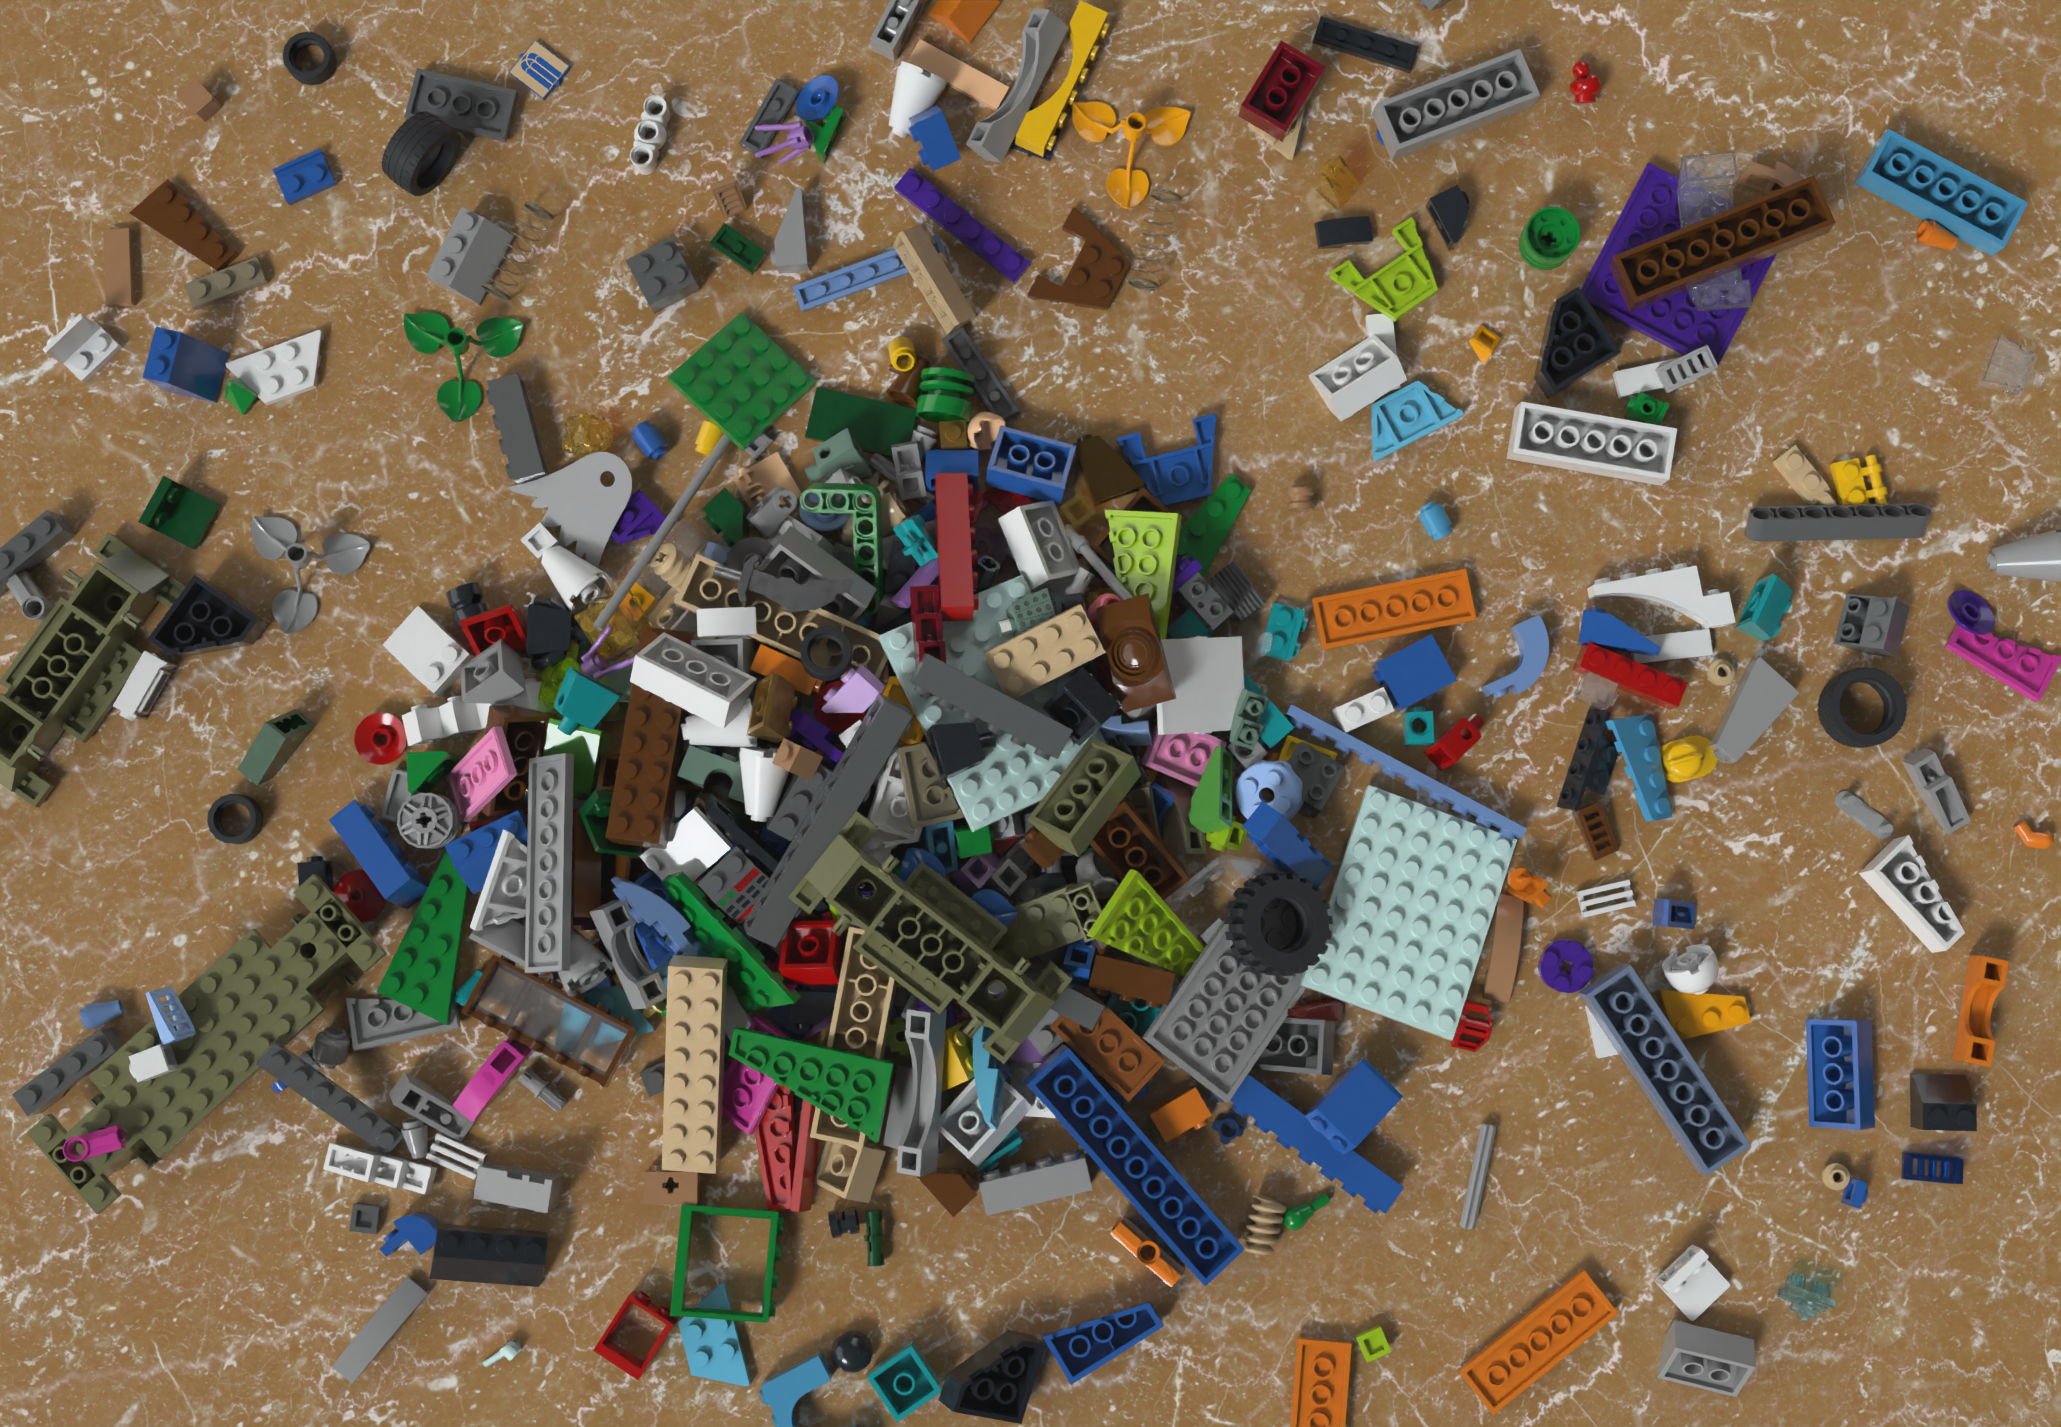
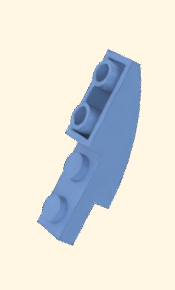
[611,877,698,956]

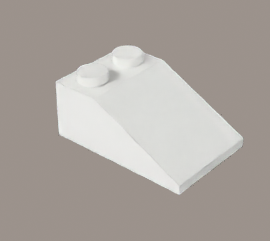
[383,606,476,696]
[640,806,733,881]

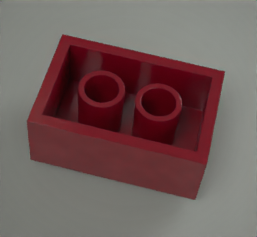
[1238,40,1326,142]

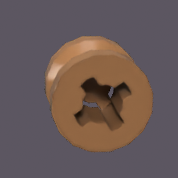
[1288,487,1314,512]

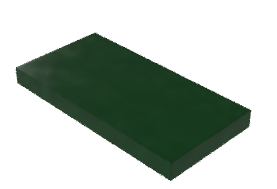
[805,387,917,458]

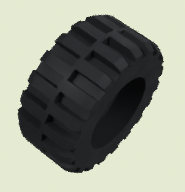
[1224,872,1333,976]

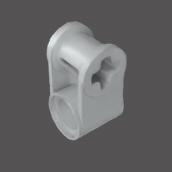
[746,487,797,537]

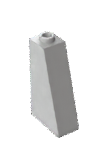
[1709,657,1799,764]

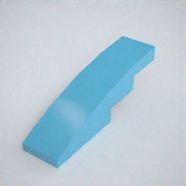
[973,1025,1005,1130]

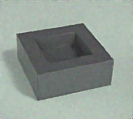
[349,1203,382,1234]

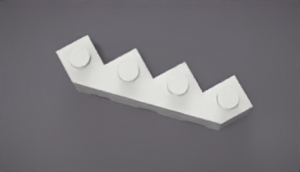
[402,678,554,746]

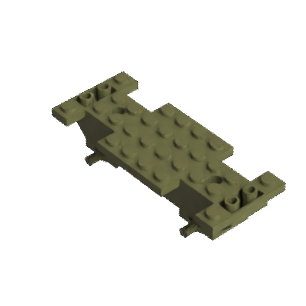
[0,533,186,807]
[788,810,1072,1064]

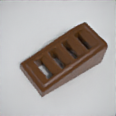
[1572,801,1619,861]

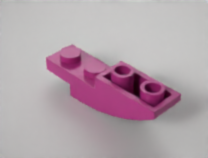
[452,1021,544,1123]

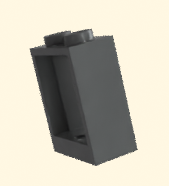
[1174,572,1234,635]

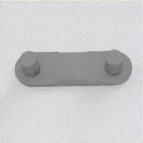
[1835,791,1894,839]

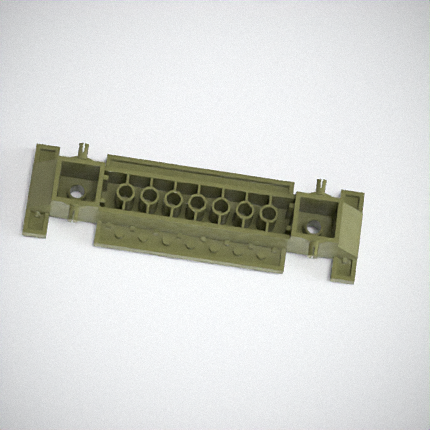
[27,874,387,1214]

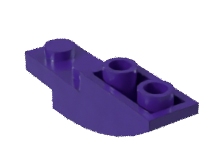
[752,704,843,767]

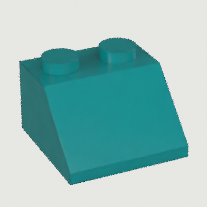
[1735,574,1793,641]

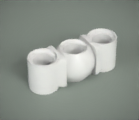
[630,95,671,175]

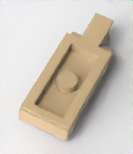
[1772,445,1836,505]

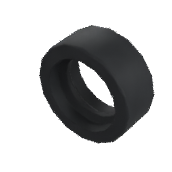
[282,31,337,85]
[801,626,852,681]
[207,794,264,844]

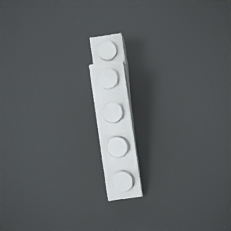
[1587,563,1735,630]

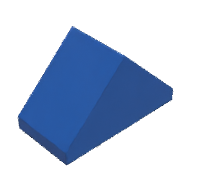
[1652,899,1696,929]

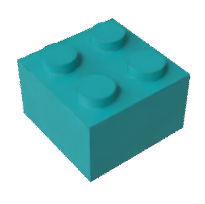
[866,1340,943,1423]

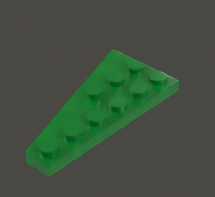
[377,850,470,1025]
[661,871,802,1011]
[729,1026,895,1143]

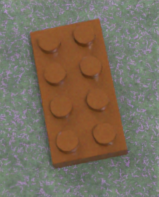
[1049,987,1165,1102]

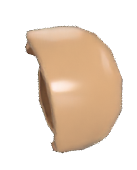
[967,412,1006,451]

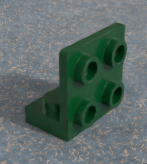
[138,476,220,550]
[579,790,642,857]

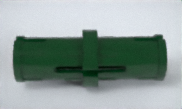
[864,1209,886,1266]

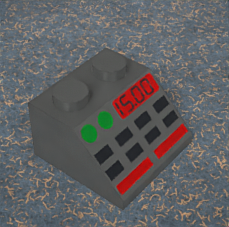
[697,846,770,925]

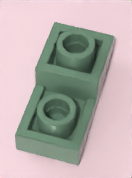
[1230,688,1269,750]

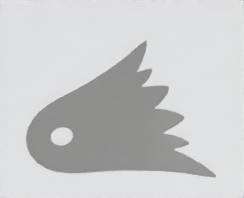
[508,452,632,568]

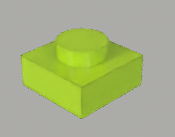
[1355,1325,1392,1363]

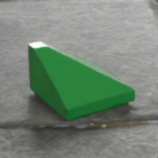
[225,378,258,415]

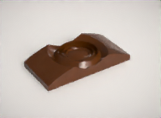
[1096,593,1177,713]

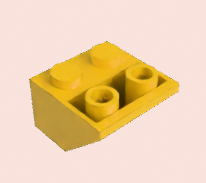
[942,1019,974,1092]

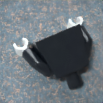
[522,592,589,673]

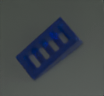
[1901,1152,1964,1184]

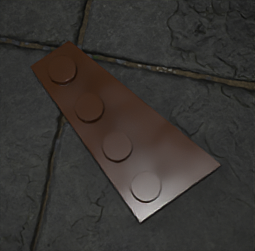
[129,179,239,271]

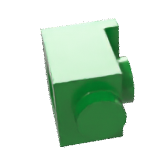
[1624,391,1670,425]

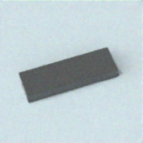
[739,78,800,158]

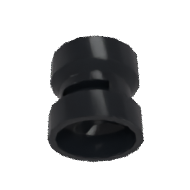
[828,1206,860,1238]

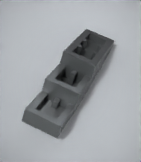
[1013,963,1106,1031]

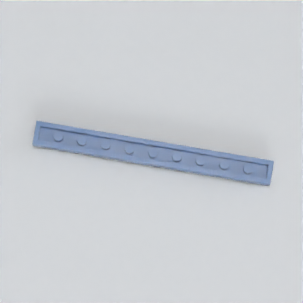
[1284,704,1527,841]

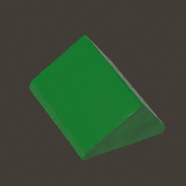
[407,751,461,795]

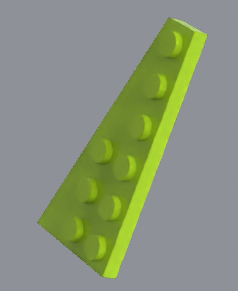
[1105,510,1182,640]
[1086,869,1204,977]

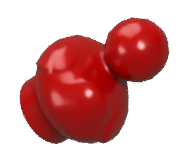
[1569,61,1602,104]

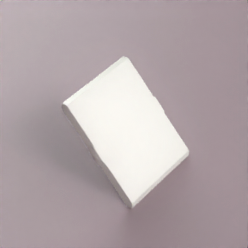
[1157,636,1245,735]

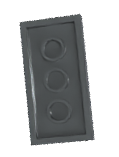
[404,68,519,142]

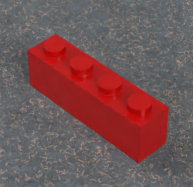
[1572,642,1688,710]

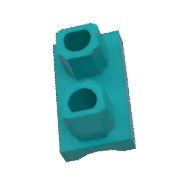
[893,515,938,567]

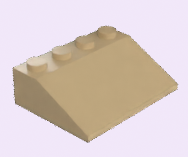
[893,226,976,335]

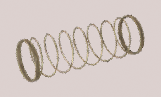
[1128,188,1182,292]
[480,201,554,301]

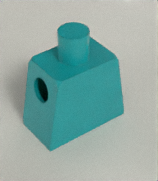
[554,667,620,736]

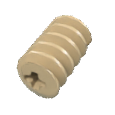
[648,543,693,593]
[1243,1195,1286,1256]

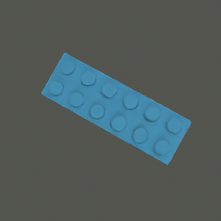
[1854,129,2028,256]

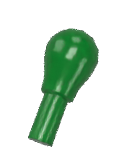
[1282,1193,1331,1231]

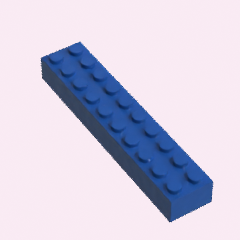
[1023,1044,1245,1286]

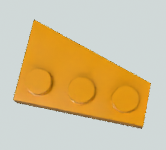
[1658,989,1752,1040]

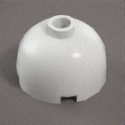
[1662,944,1719,994]

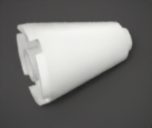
[888,61,947,138]
[541,546,613,616]
[681,698,757,747]
[739,746,789,822]

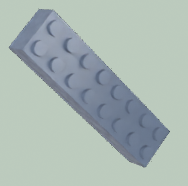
[1578,963,1751,1176]

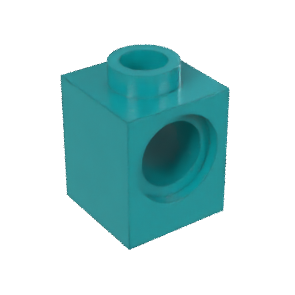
[1402,707,1434,746]

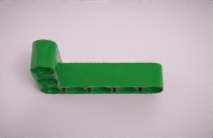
[800,483,884,616]

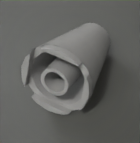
[1987,529,2061,582]
[558,926,613,997]

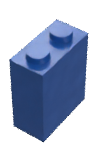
[1372,634,1457,712]

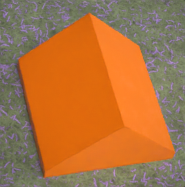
[929,0,1000,44]

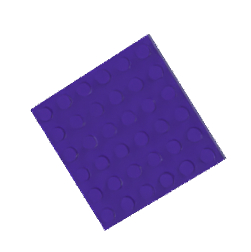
[1581,162,1776,367]

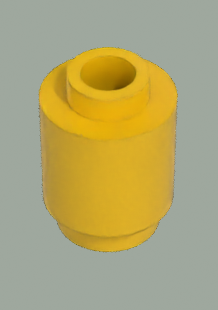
[888,336,917,371]
[695,420,724,456]

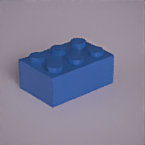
[985,425,1076,505]

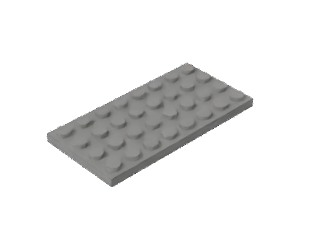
[1142,864,1306,1102]

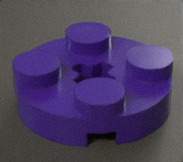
[1538,940,1594,993]

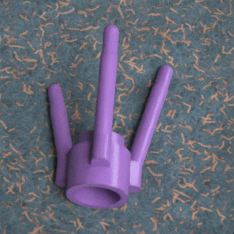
[755,121,814,164]
[580,625,635,681]

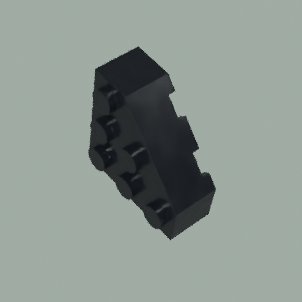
[1534,287,1621,399]
[147,575,269,658]
[938,1330,1046,1424]

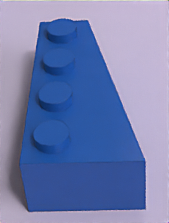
[329,800,429,910]
[1242,801,1335,888]
[1043,1301,1164,1385]

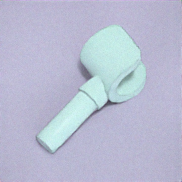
[483,1341,521,1367]

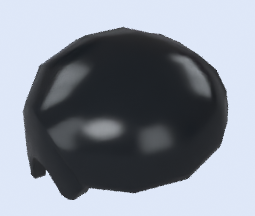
[831,1331,874,1373]

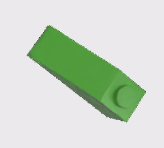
[1189,745,1233,833]

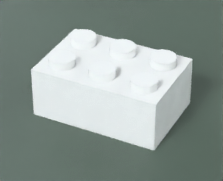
[939,1078,1032,1167]

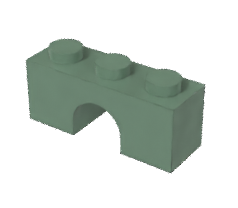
[677,745,744,803]

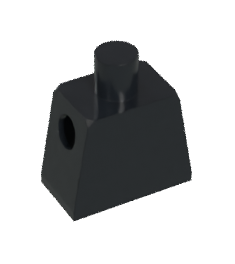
[927,722,996,781]

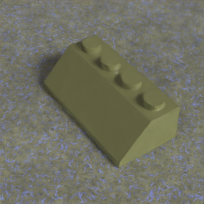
[1028,737,1141,857]

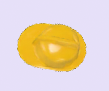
[1659,735,1718,783]

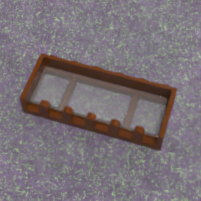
[461,955,639,1087]

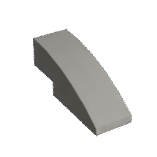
[1902,748,1971,834]

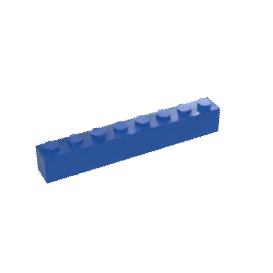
[1210,1074,1404,1214]

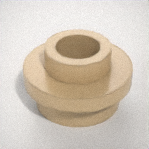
[1707,659,1735,686]
[1822,1163,1850,1190]

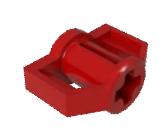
[1451,1000,1493,1052]

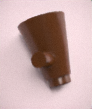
[886,355,929,409]

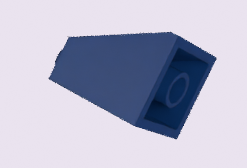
[142,327,229,403]
[1305,1058,1403,1155]

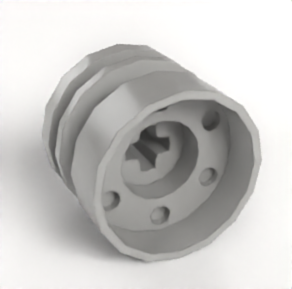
[397,793,464,849]

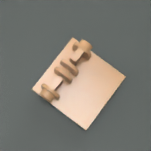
[732,452,802,509]

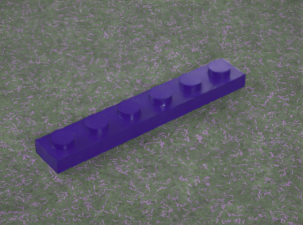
[894,168,1031,285]

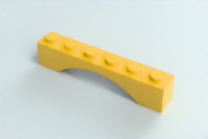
[1015,0,1110,157]

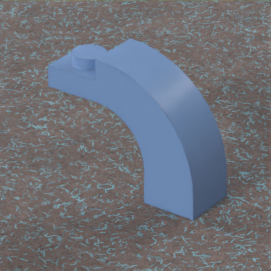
[1481,614,1549,698]

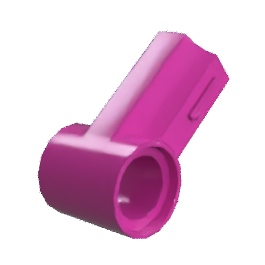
[63,1125,126,1162]

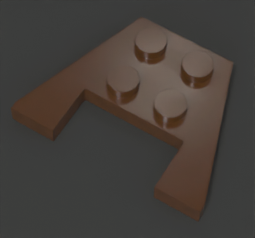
[1027,207,1131,310]

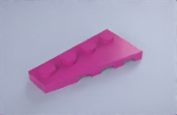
[1944,624,2061,702]

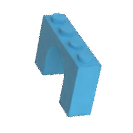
[759,1351,859,1427]

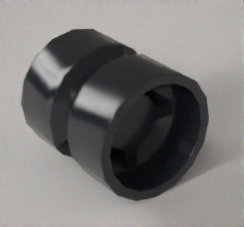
[446,582,489,629]

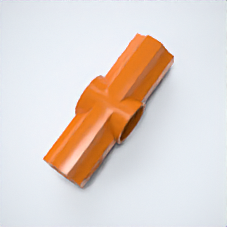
[1109,1215,1186,1287]

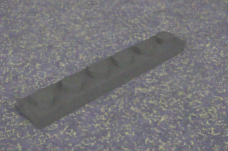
[256,1040,404,1156]

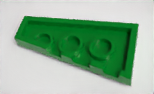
[1176,473,1251,578]

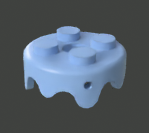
[1235,760,1304,821]

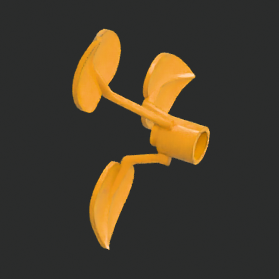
[1072,101,1191,209]

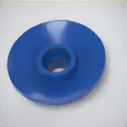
[796,75,840,122]

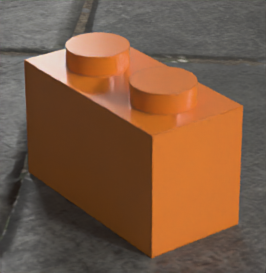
[1148,1085,1212,1144]

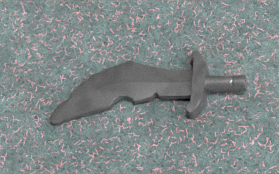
[713,555,853,612]

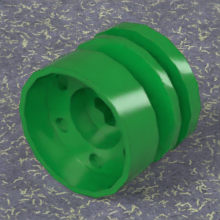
[1519,207,1580,270]
[916,367,976,424]

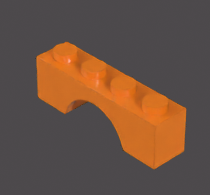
[1952,955,2009,1067]

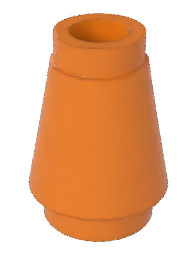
[1915,220,1958,251]

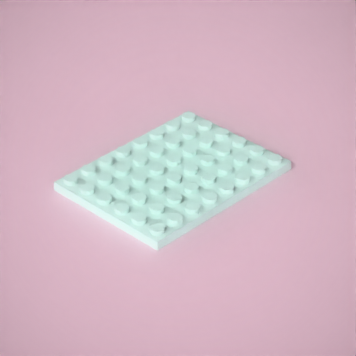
[878,575,1106,832]
[1300,785,1517,1040]

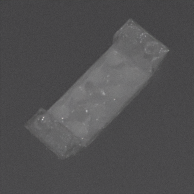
[1677,152,1752,311]
[1130,855,1263,964]

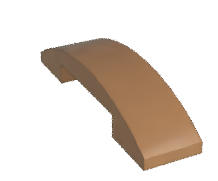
[1482,894,1524,1003]

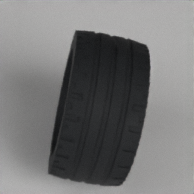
[381,111,461,196]
[1817,667,1907,748]

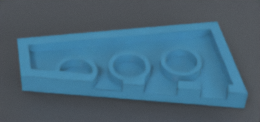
[1605,714,1673,822]

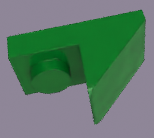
[805,106,846,164]

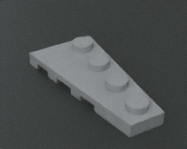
[346,998,461,1051]

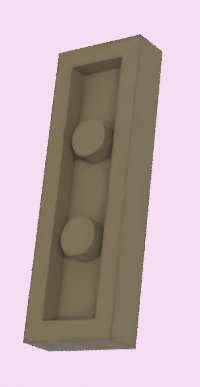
[184,257,269,310]

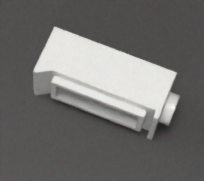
[113,650,177,722]

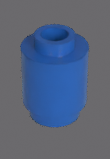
[631,420,669,461]

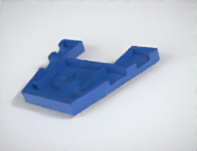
[1116,414,1216,507]
[627,870,681,970]

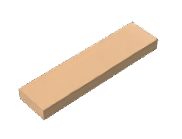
[908,39,1010,111]

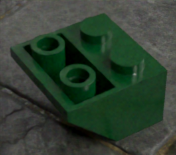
[702,487,749,548]

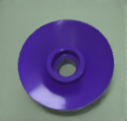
[1947,590,1995,635]

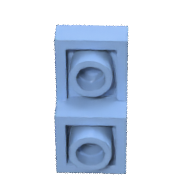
[1098,715,1152,746]

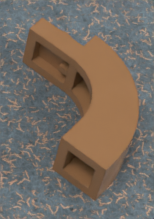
[1738,161,1804,194]

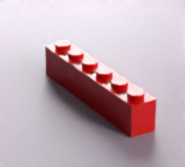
[935,473,979,621]

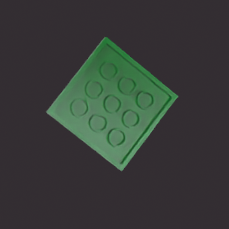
[668,312,816,451]

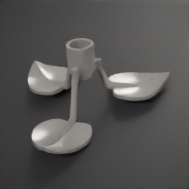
[251,516,370,634]

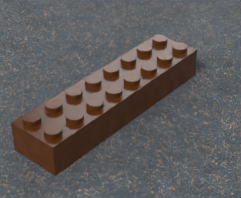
[1609,175,1836,312]
[606,627,701,849]

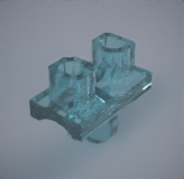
[1777,1273,1836,1323]

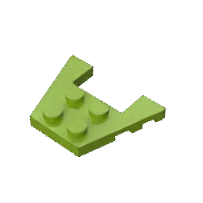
[1329,217,1438,322]

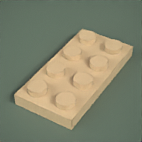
[983,603,1106,699]

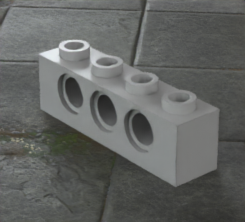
[870,0,927,62]

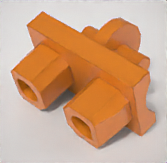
[1506,867,1552,908]

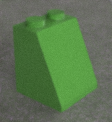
[543,718,611,799]

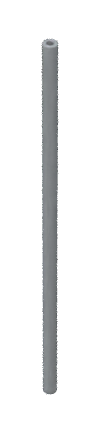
[593,434,732,631]

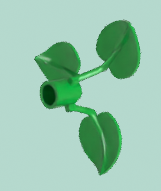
[404,312,524,423]

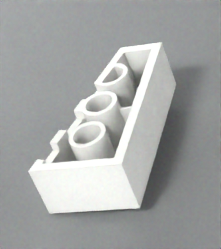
[1859,835,1965,953]

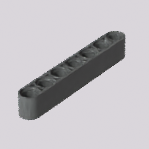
[1745,503,1932,542]

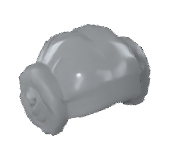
[1076,848,1119,900]

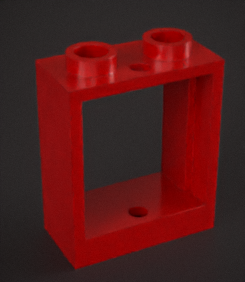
[593,1290,678,1380]

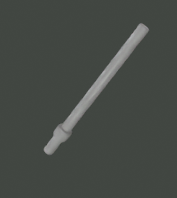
[1064,524,1160,631]

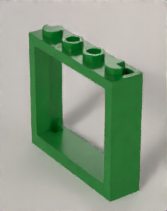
[670,1204,785,1323]

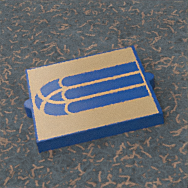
[509,40,571,101]

